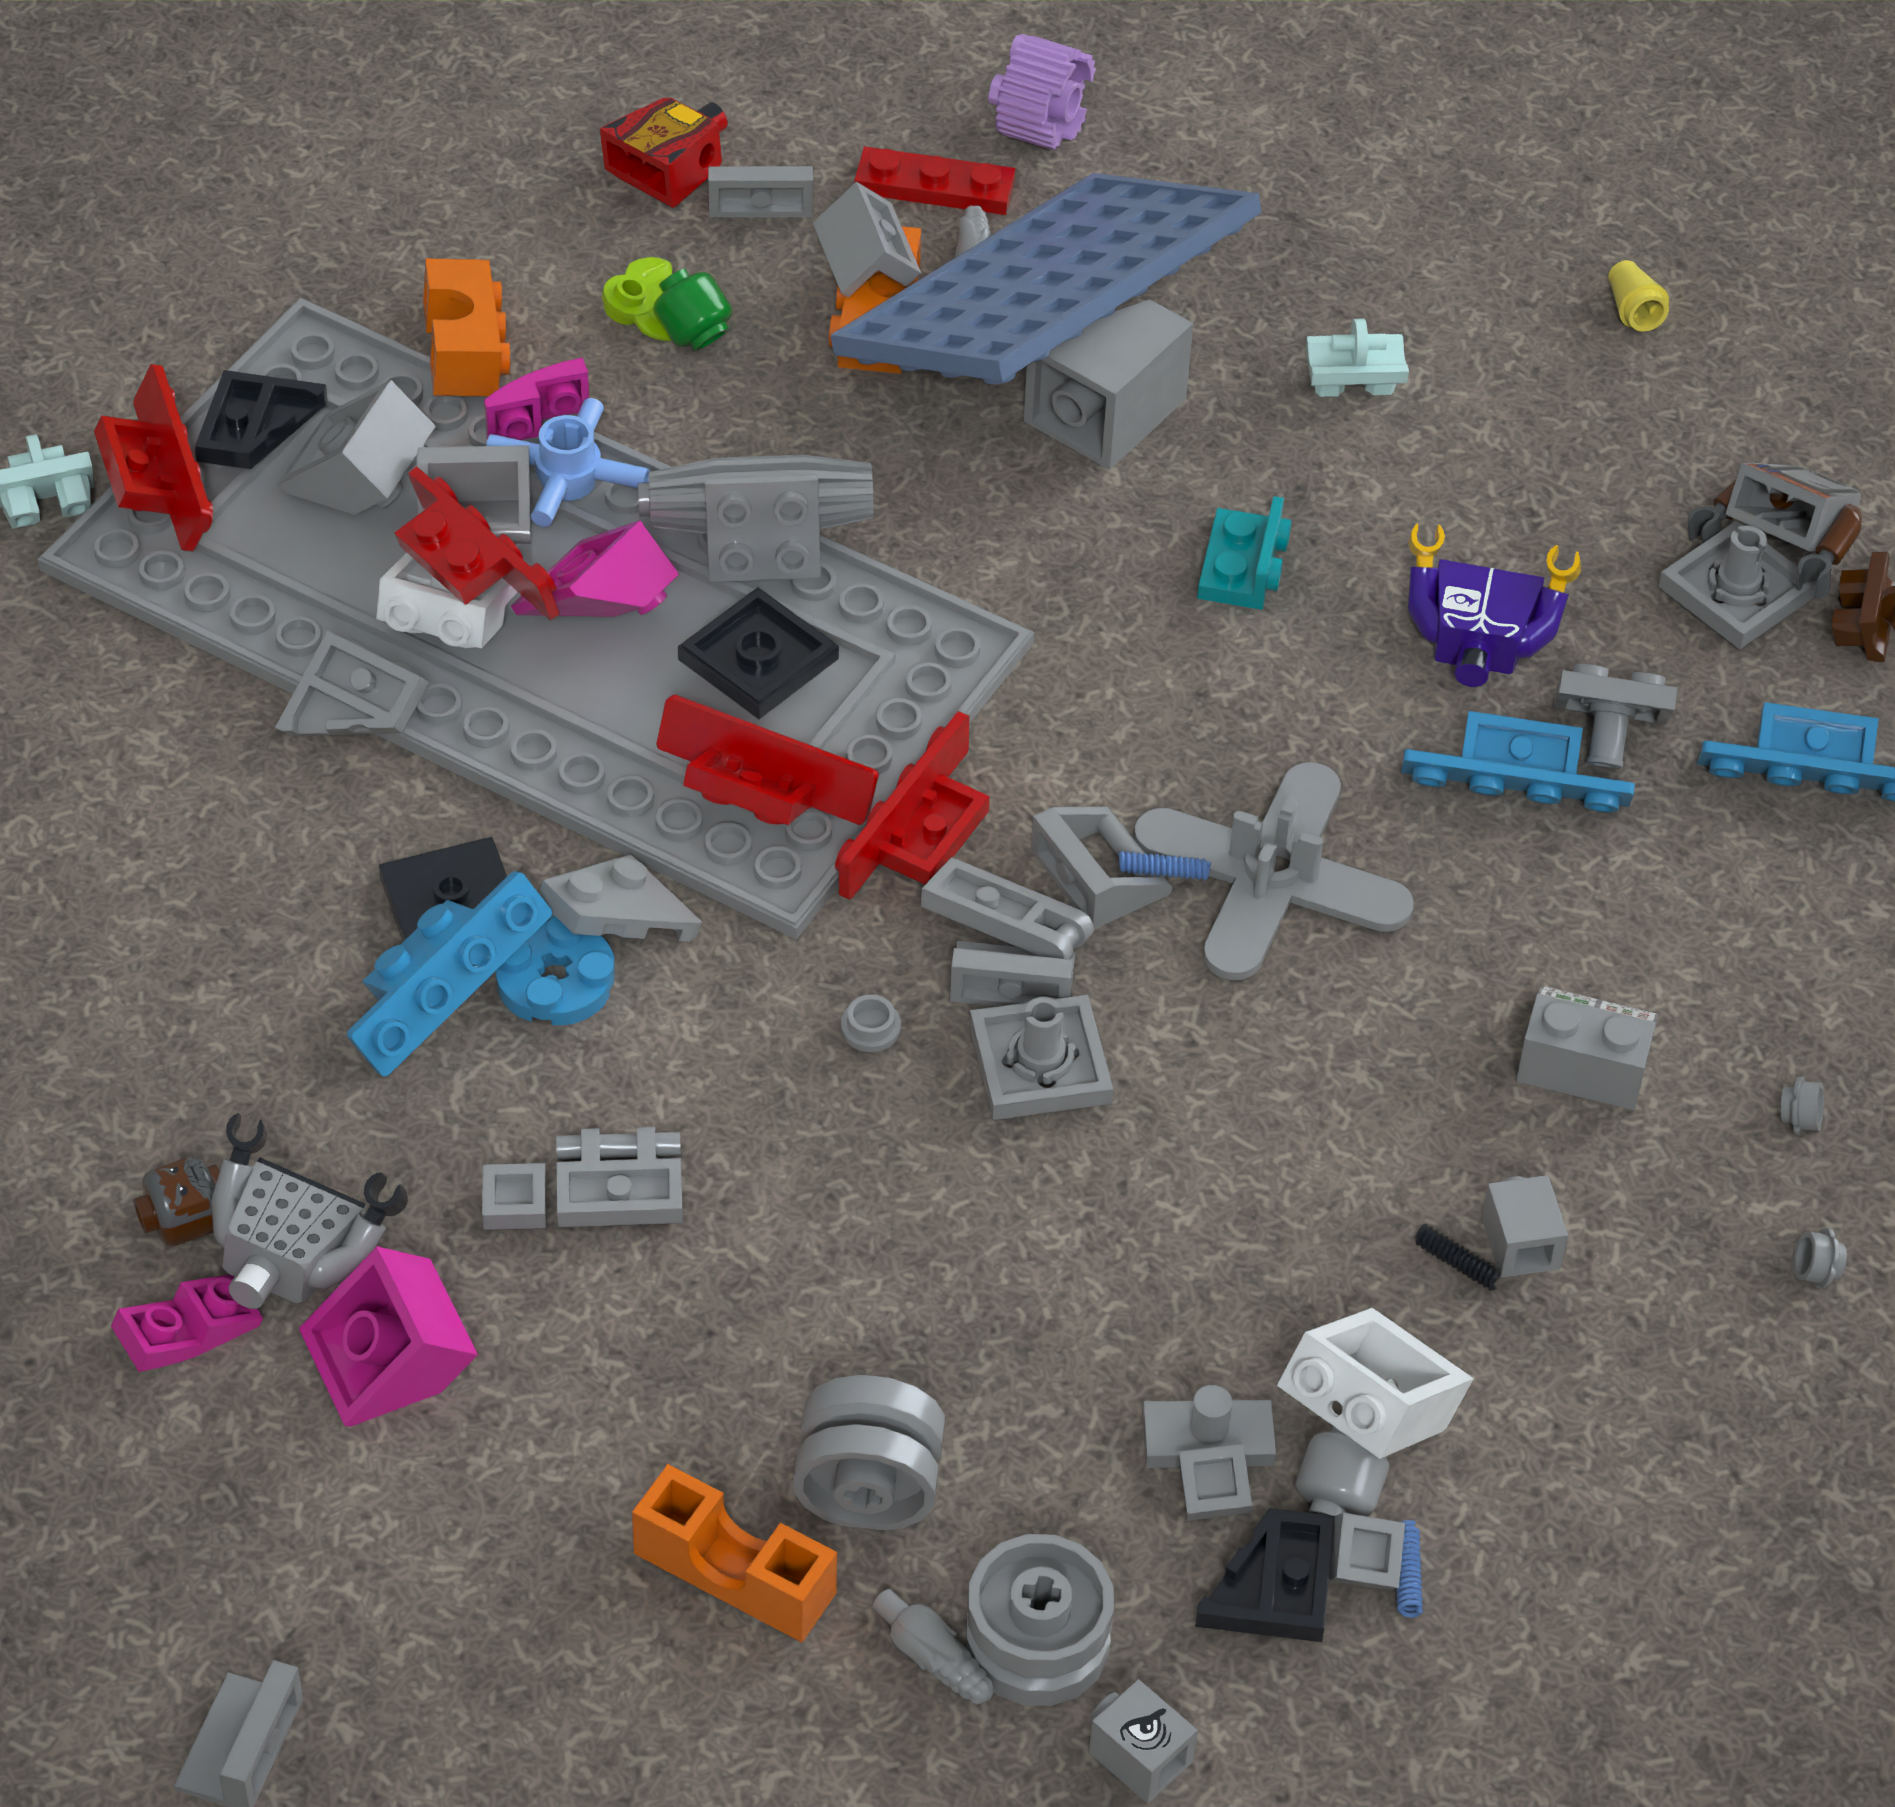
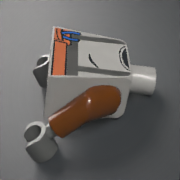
[1688,462,1862,598]

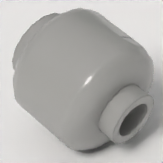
[1295,1426,1389,1520]

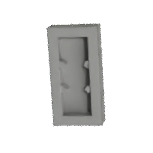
[1142,1385,1276,1468]

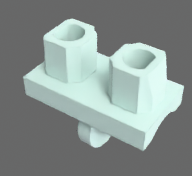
[1305,318,1409,397]
[0,434,94,529]

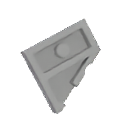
[275,630,429,736]
[539,854,702,942]

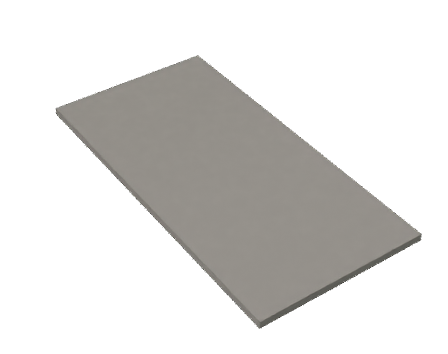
[37,298,1035,940]

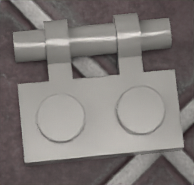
[556,1127,683,1227]

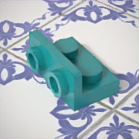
[1197,496,1292,610]

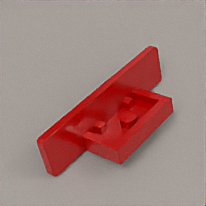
[94,364,213,552]
[394,466,560,621]
[656,695,879,825]
[835,711,990,900]

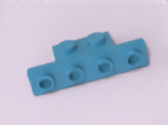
[1697,702,1895,802]
[1401,711,1635,813]
[347,871,552,1076]

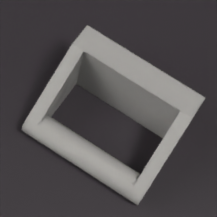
[417,445,531,544]
[1031,807,1172,929]

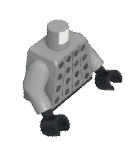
[211,1113,408,1309]

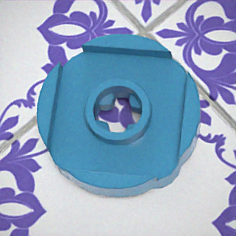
[496,916,615,1025]

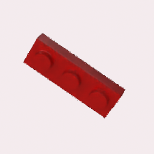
[854,146,1016,215]

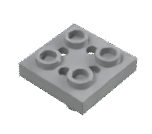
[1658,520,1816,650]
[1554,664,1678,769]
[969,995,1113,1120]

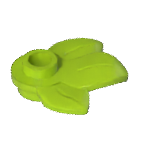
[602,257,672,341]

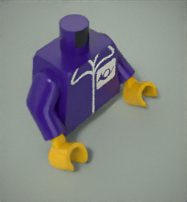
[1408,523,1581,687]

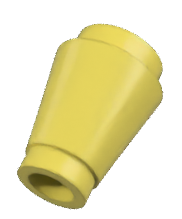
[1608,260,1669,332]

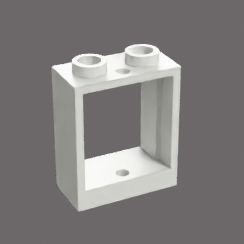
[1277,1308,1474,1459]

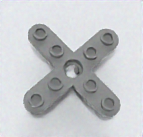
[1134,762,1414,980]

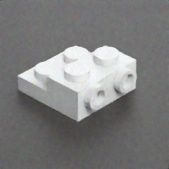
[376,553,528,649]

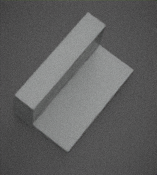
[708,166,813,217]
[813,182,921,298]
[950,941,1075,1006]
[174,1660,303,1807]

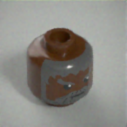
[133,1156,220,1246]

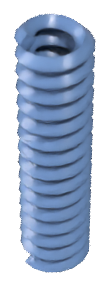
[1118,850,1211,881]
[1396,1520,1423,1618]

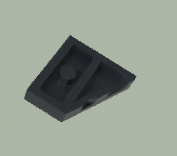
[195,370,328,469]
[1195,1508,1335,1642]

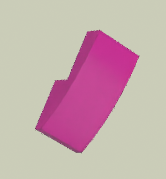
[484,357,589,440]
[111,1274,263,1372]

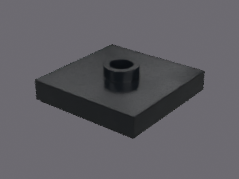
[678,587,839,719]
[379,837,507,941]

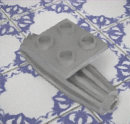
[638,455,874,582]

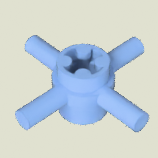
[486,398,650,527]

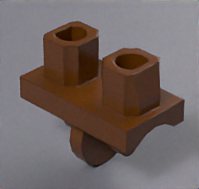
[1832,551,1895,662]

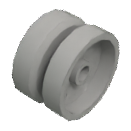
[793,1375,945,1530]
[966,1534,1114,1706]

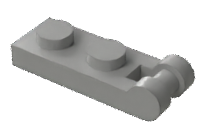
[921,857,1094,959]

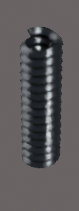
[1415,1223,1501,1291]

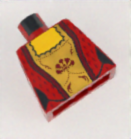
[600,98,728,208]

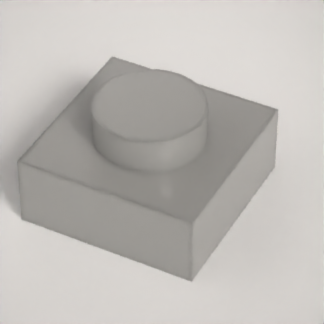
[482,1163,546,1230]
[1179,1443,1252,1521]
[1329,1513,1405,1591]

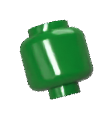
[653,268,733,352]

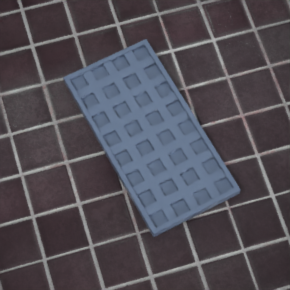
[830,173,1262,384]

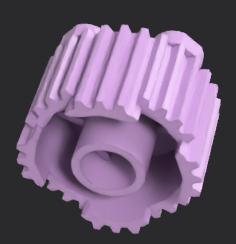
[988,34,1096,150]

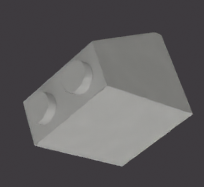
[1024,299,1193,470]

